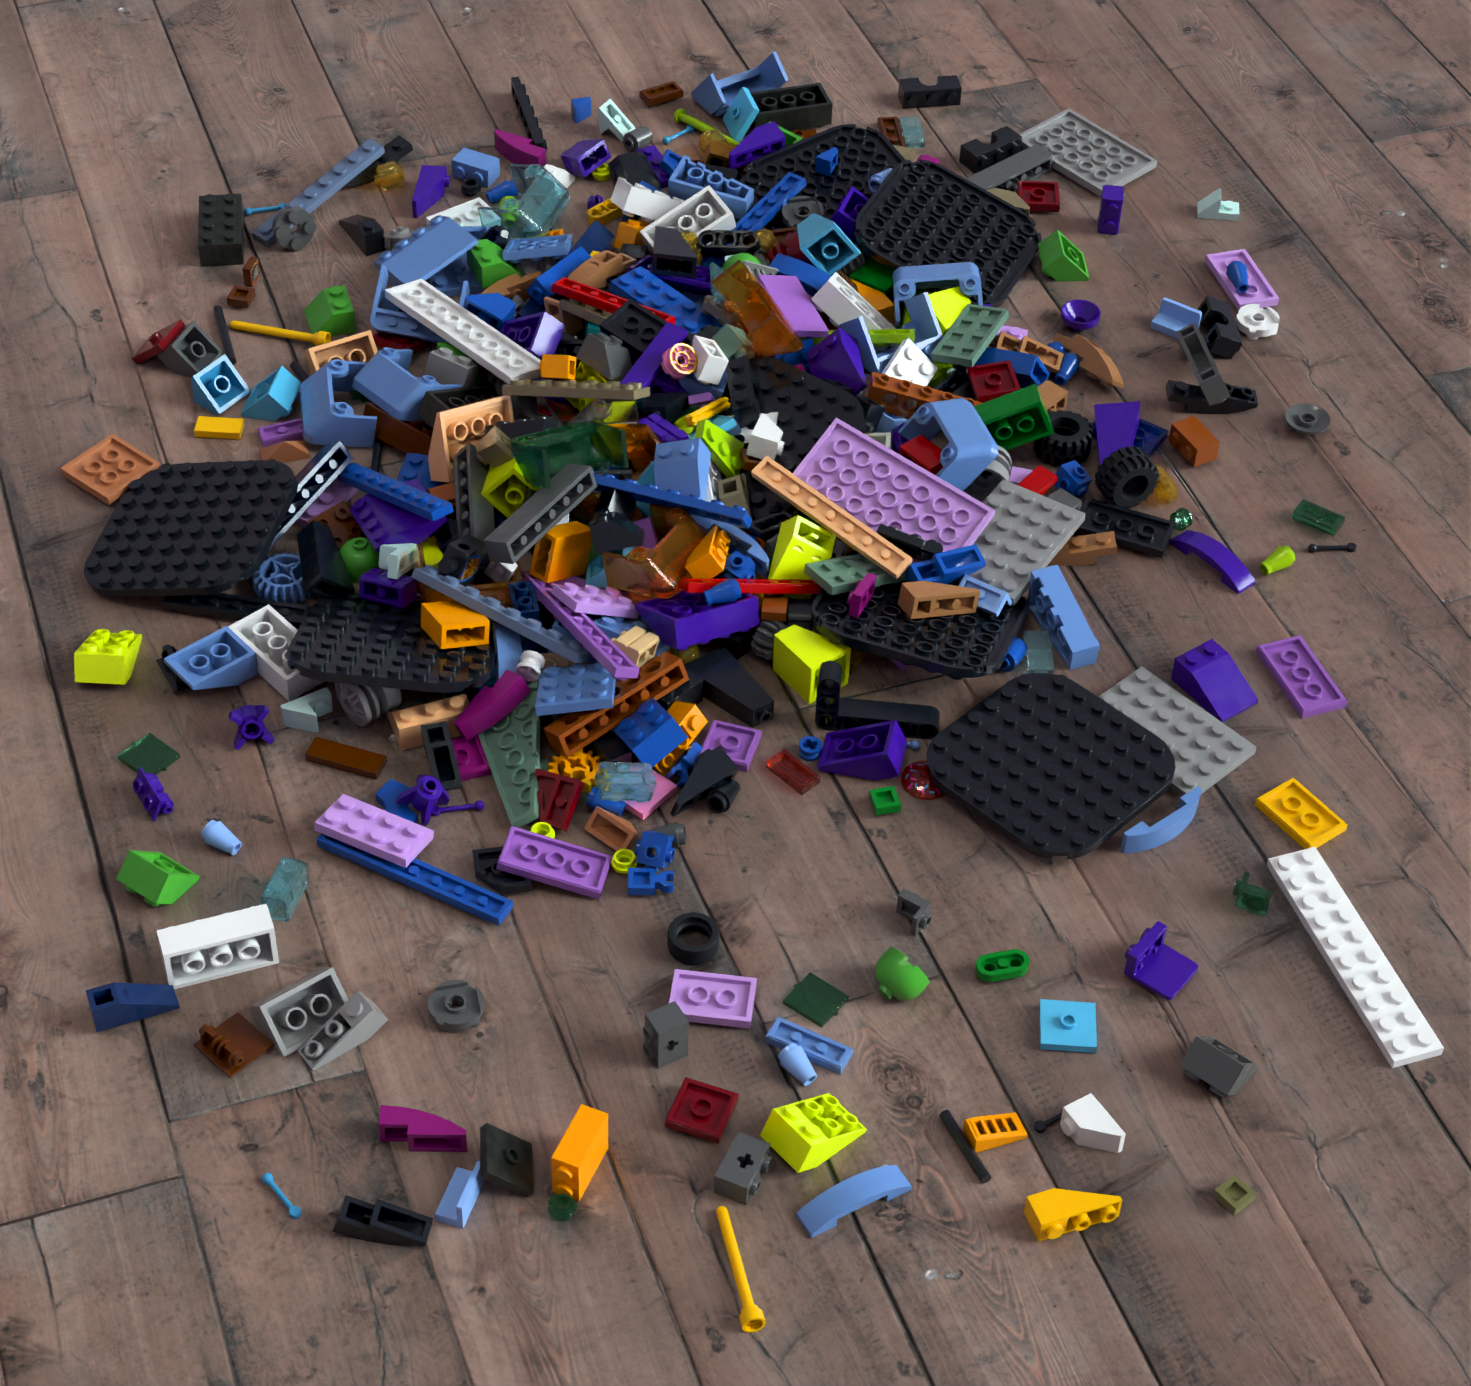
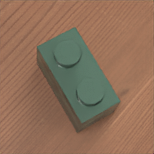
[711,324,759,360]

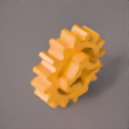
[548,748,603,797]

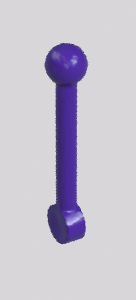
[431,800,485,817]

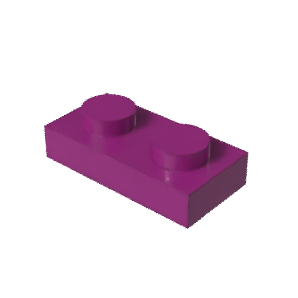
[847,573,877,618]

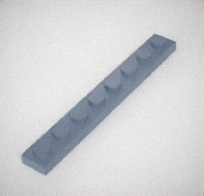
[252,139,385,247]
[411,565,590,663]

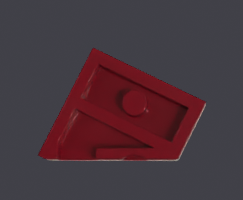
[535,768,584,832]

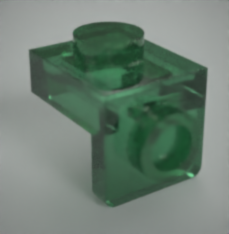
[1232,871,1273,916]

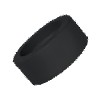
[667,912,719,965]

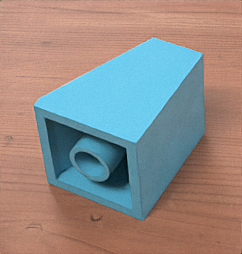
[797,213,861,276]

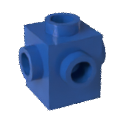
[1054,460,1093,498]
[720,550,755,579]
[634,830,675,872]

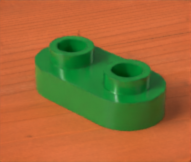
[975,949,1030,982]

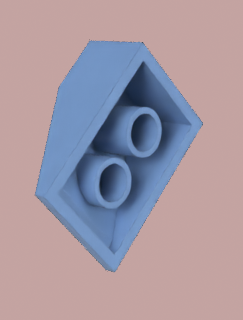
[654,438,711,520]
[164,626,258,690]

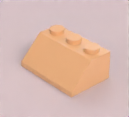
[303,330,378,375]
[387,694,470,750]

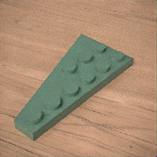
[478,680,541,828]

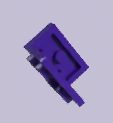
[1124,921,1198,1000]

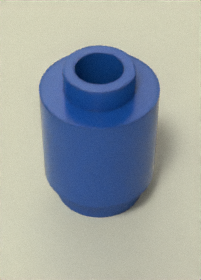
[999,637,1026,672]

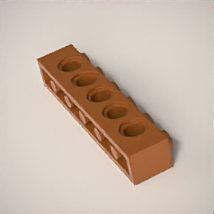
[863,371,982,419]
[543,651,689,758]

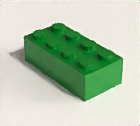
[974,384,1054,450]

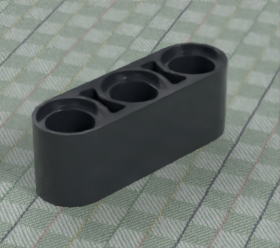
[698,230,762,257]

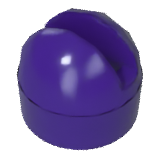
[587,194,603,210]

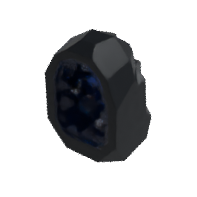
[480,225,510,249]

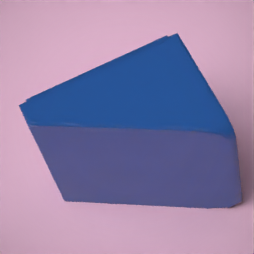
[571,97,591,123]
[815,147,838,176]

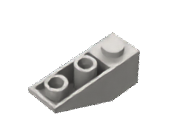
[297,991,389,1070]

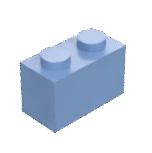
[452,147,500,188]

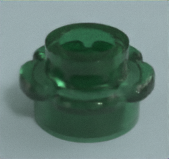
[548,1194,577,1222]

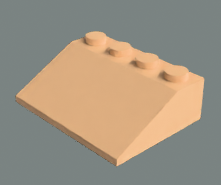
[428,395,514,483]

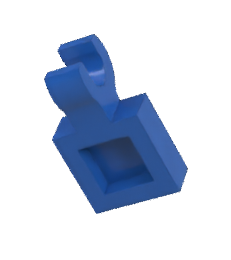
[666,742,703,787]

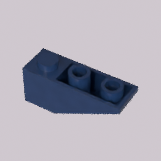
[86,982,180,1032]

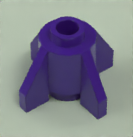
[229,705,274,750]
[396,774,450,826]

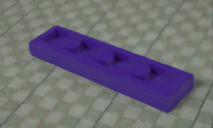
[620,322,687,387]

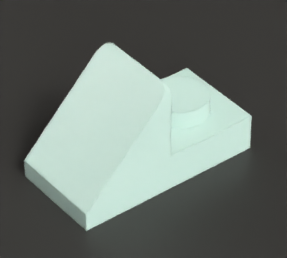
[597,99,636,142]
[1197,188,1240,221]
[379,543,416,579]
[280,687,333,732]

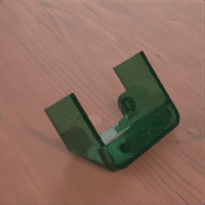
[510,421,629,489]

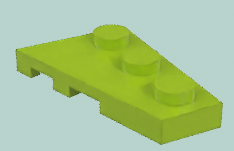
[695,419,744,478]

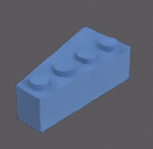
[668,155,754,219]
[1027,565,1100,670]

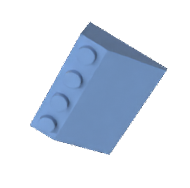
[374,215,479,286]

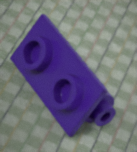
[133,767,174,821]

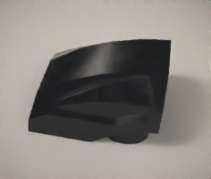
[608,151,661,190]

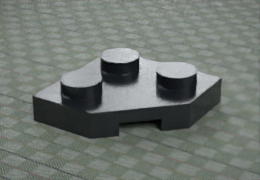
[472,847,532,894]

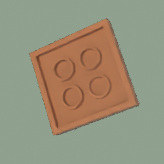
[60,434,161,505]

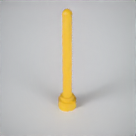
[230,320,331,346]
[716,1206,766,1333]

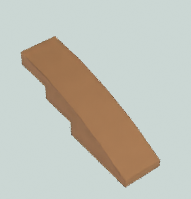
[988,331,1064,373]

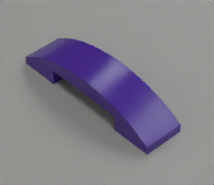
[1170,530,1255,594]

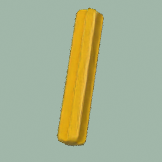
[685,397,731,427]

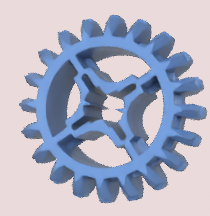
[252,551,312,604]

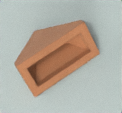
[259,440,310,463]
[584,806,637,851]

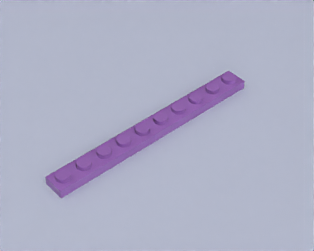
[520,571,640,681]

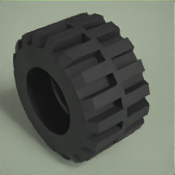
[1033,410,1093,467]
[1095,446,1159,509]

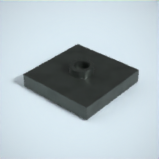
[480,1123,533,1197]

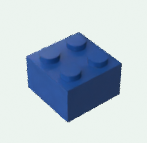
[614,697,688,771]

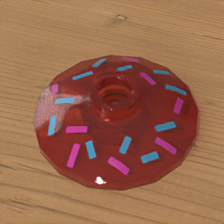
[901,760,945,800]

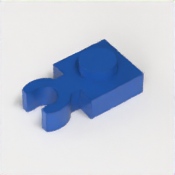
[628,868,674,895]

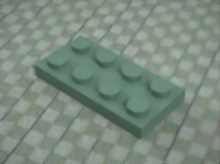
[931,304,1009,367]
[804,553,908,595]

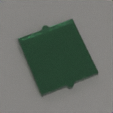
[117,733,180,775]
[783,972,849,1028]

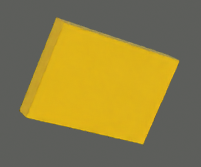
[1254,778,1348,849]

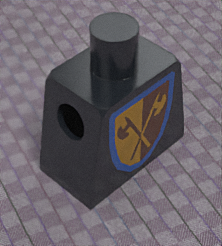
[438,534,487,587]

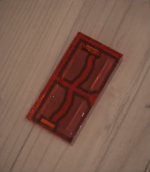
[766,749,820,795]

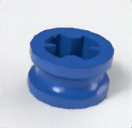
[798,736,822,761]

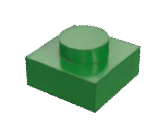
[868,786,901,816]

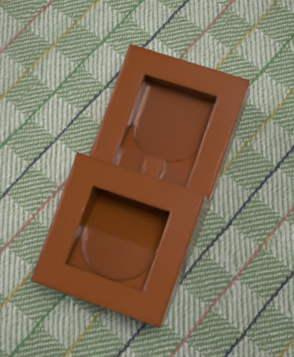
[761,594,788,621]

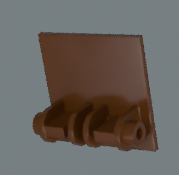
[306,501,367,550]
[193,1012,274,1078]

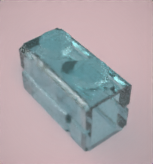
[595,762,657,803]
[261,857,309,922]

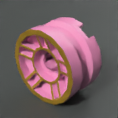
[661,343,698,379]

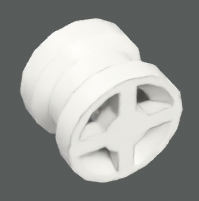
[515,650,545,682]

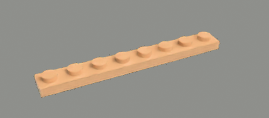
[751,456,913,579]

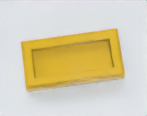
[194,416,244,439]

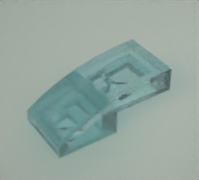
[898,116,925,148]
[1023,630,1055,674]

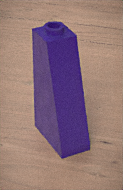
[1094,401,1140,465]

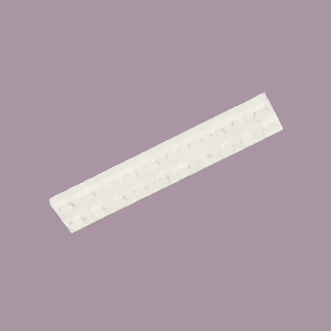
[385,279,541,384]
[1266,847,1444,1068]

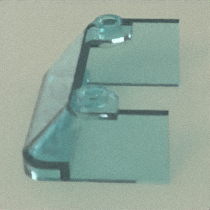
[478,164,570,239]

